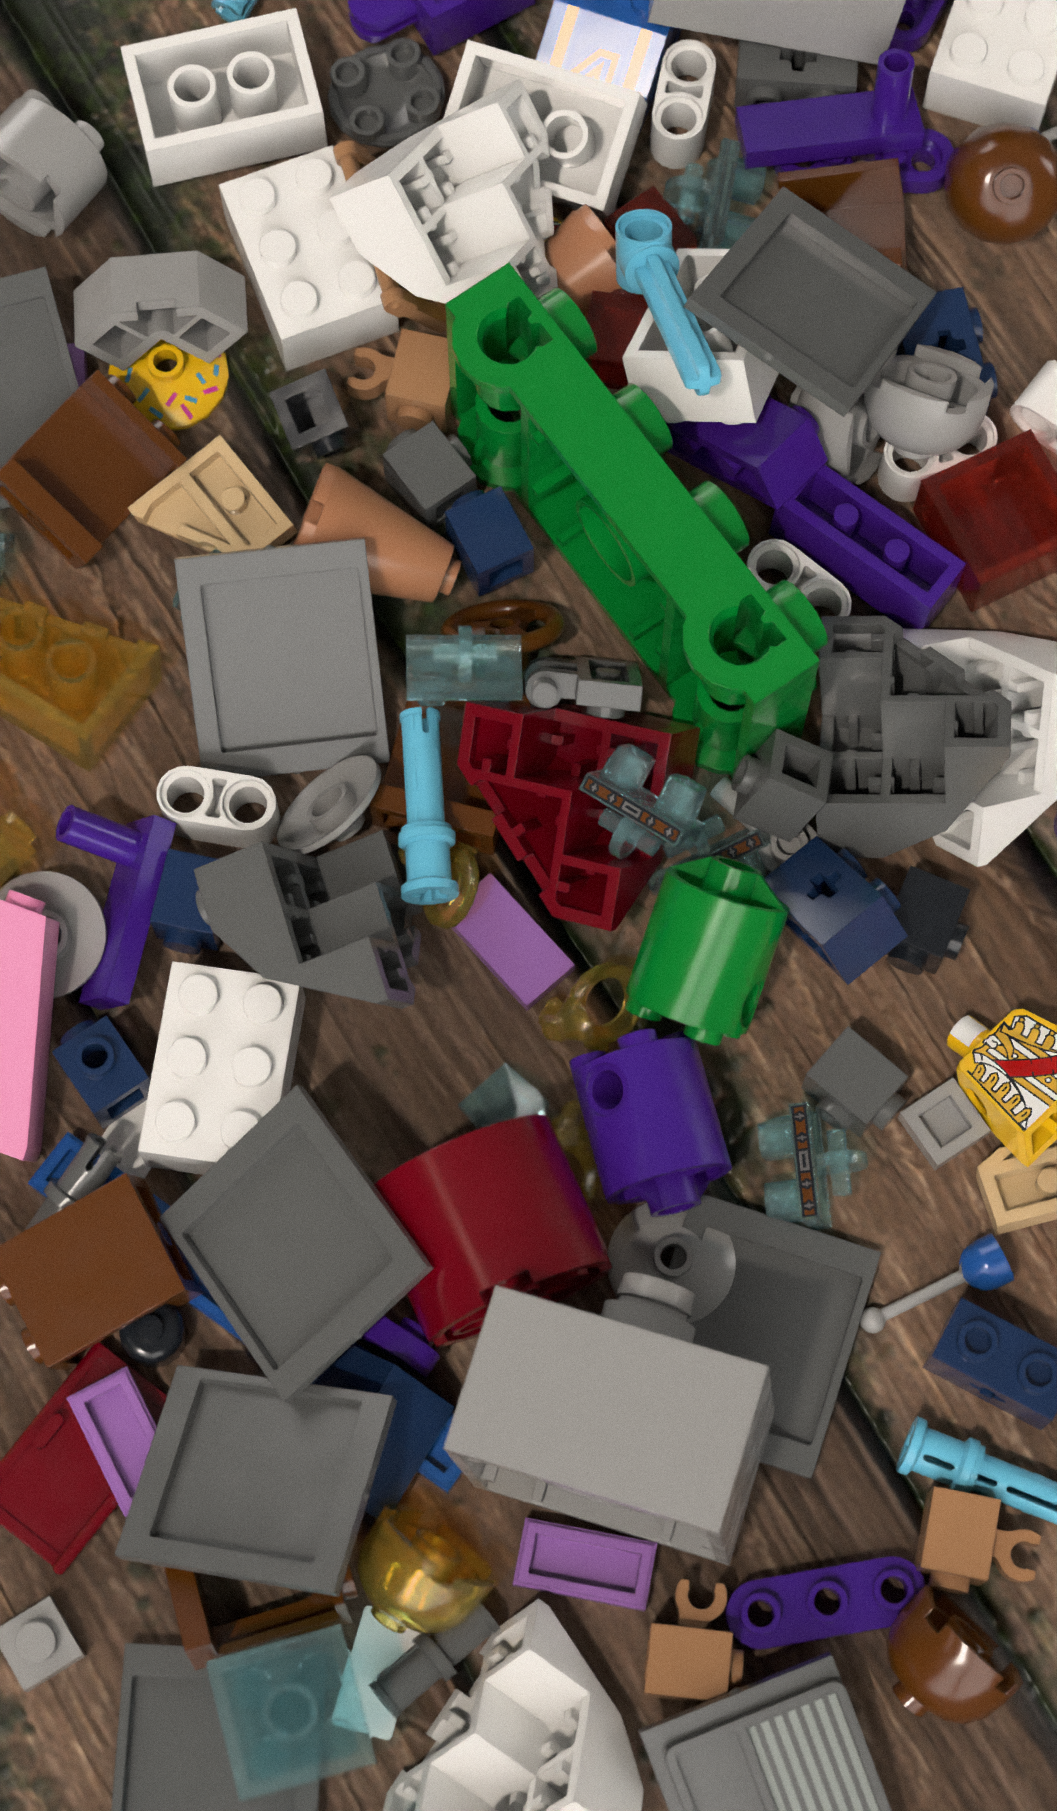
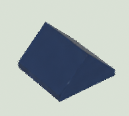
[314,1345,455,1524]

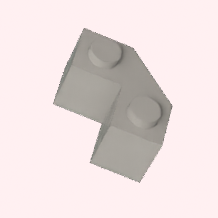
[74,250,248,371]

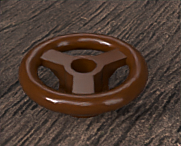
[440,599,565,675]

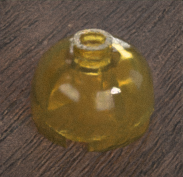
[357,1503,495,1634]

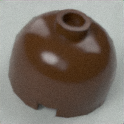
[943,122,1057,245]
[886,1585,1023,1724]

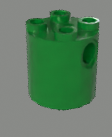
[625,856,790,1045]

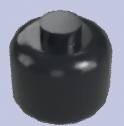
[119,1304,188,1368]

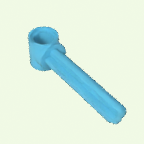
[615,209,722,396]

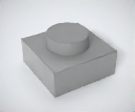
[897,1078,991,1171]
[0,1596,86,1692]

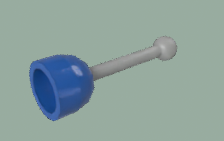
[860,1233,1015,1333]

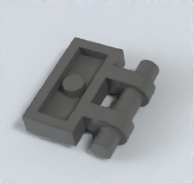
[524,656,643,719]

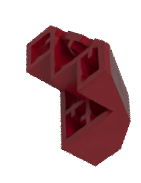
[457,700,700,931]

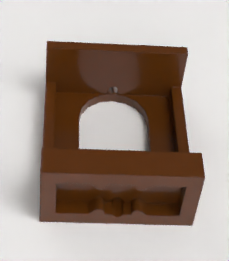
[164,1563,359,1671]

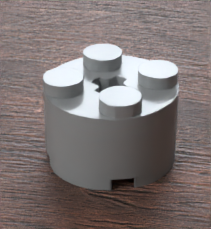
[0,89,107,237]

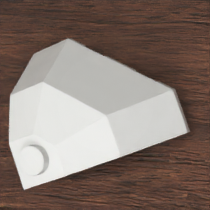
[329,79,558,303]
[903,629,1057,867]
[383,1599,644,1811]

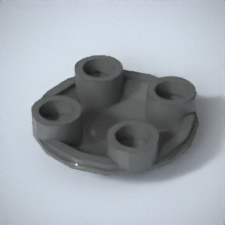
[328,37,446,148]

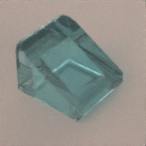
[458,1062,549,1129]

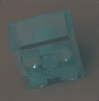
[206,1624,379,1803]

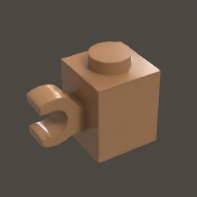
[346,329,451,432]
[915,1486,1041,1594]
[642,1579,744,1703]

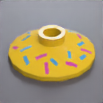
[108,339,229,431]

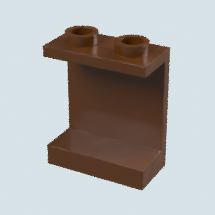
[778,158,908,272]
[0,370,187,570]
[370,665,530,855]
[0,1173,203,1371]

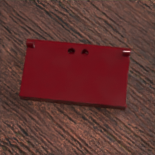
[0,1342,167,1575]

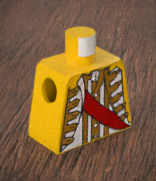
[947,1008,1057,1167]

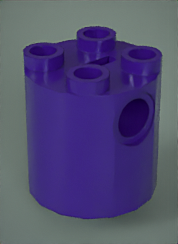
[569,1029,732,1217]

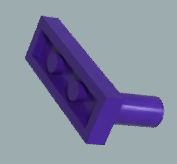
[735,49,925,169]
[56,805,177,1010]

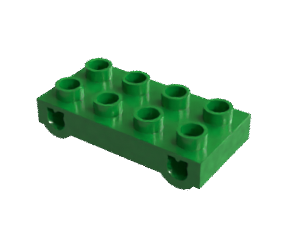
[445,263,828,778]

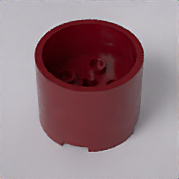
[374,1114,613,1347]

